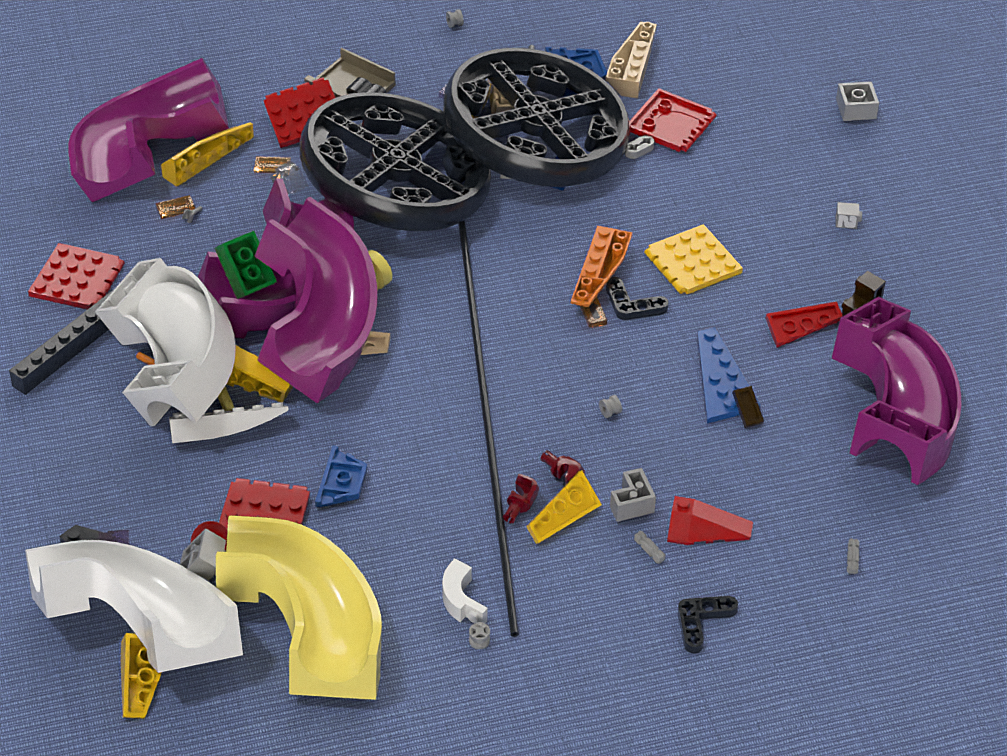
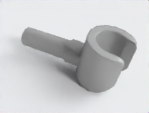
[182,206,202,223]

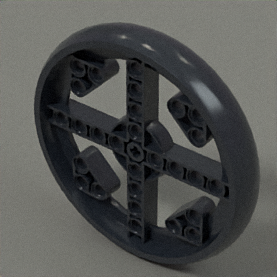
[443,48,630,187]
[299,92,491,231]

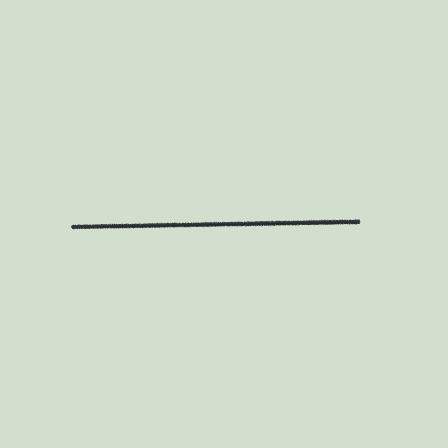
[458,220,519,637]

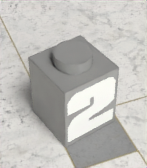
[835,202,862,229]

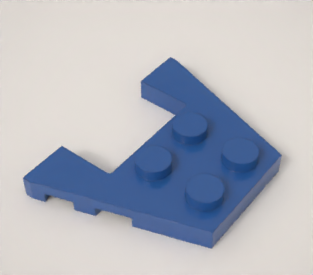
[545,46,607,97]

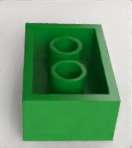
[214,231,277,299]

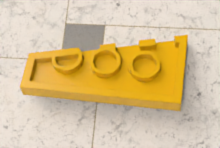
[526,470,602,544]

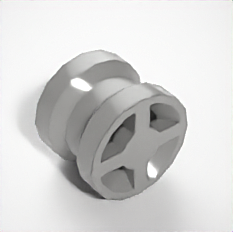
[446,9,464,28]
[599,395,622,418]
[469,622,490,649]

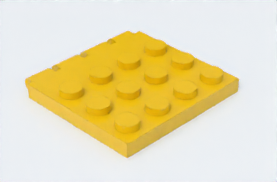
[644,224,743,294]

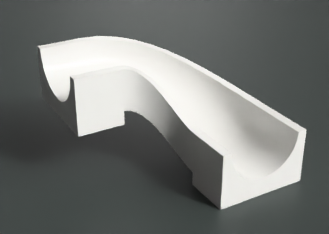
[95,258,235,426]
[25,540,243,673]

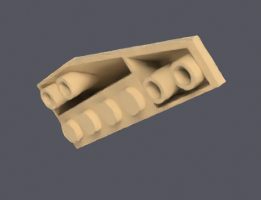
[606,22,657,98]

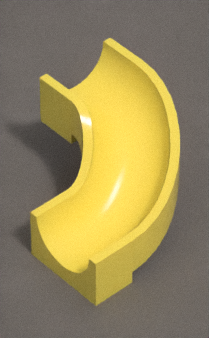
[216,516,382,700]

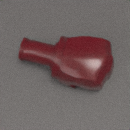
[540,450,585,485]
[503,474,539,524]

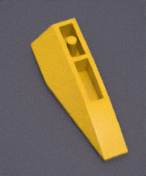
[161,122,254,187]

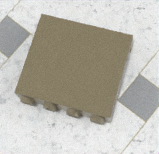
[304,48,396,98]

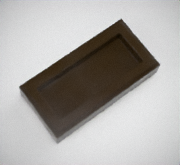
[732,386,764,428]

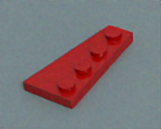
[765,301,843,347]

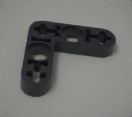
[606,277,669,320]
[678,596,738,654]

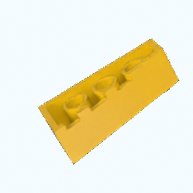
[226,345,293,402]

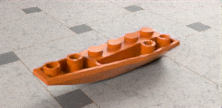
[570,225,633,307]

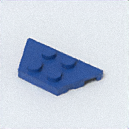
[315,445,368,507]

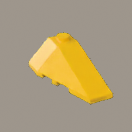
[121,633,162,719]

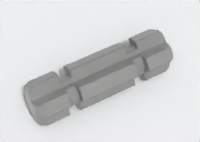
[634,531,666,564]
[847,538,859,575]

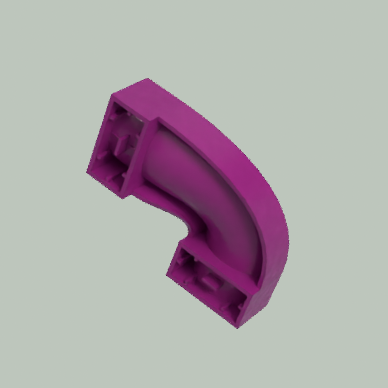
[68,58,229,202]
[198,178,354,339]
[255,197,377,404]
[831,297,961,485]

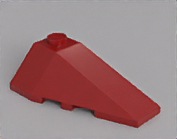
[667,496,753,545]

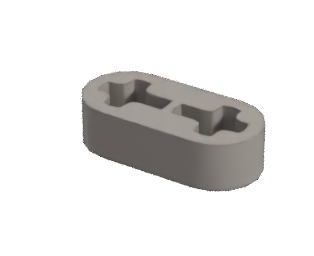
[625,136,654,159]

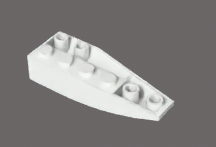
[169,402,288,443]

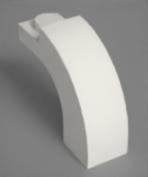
[443,559,488,623]

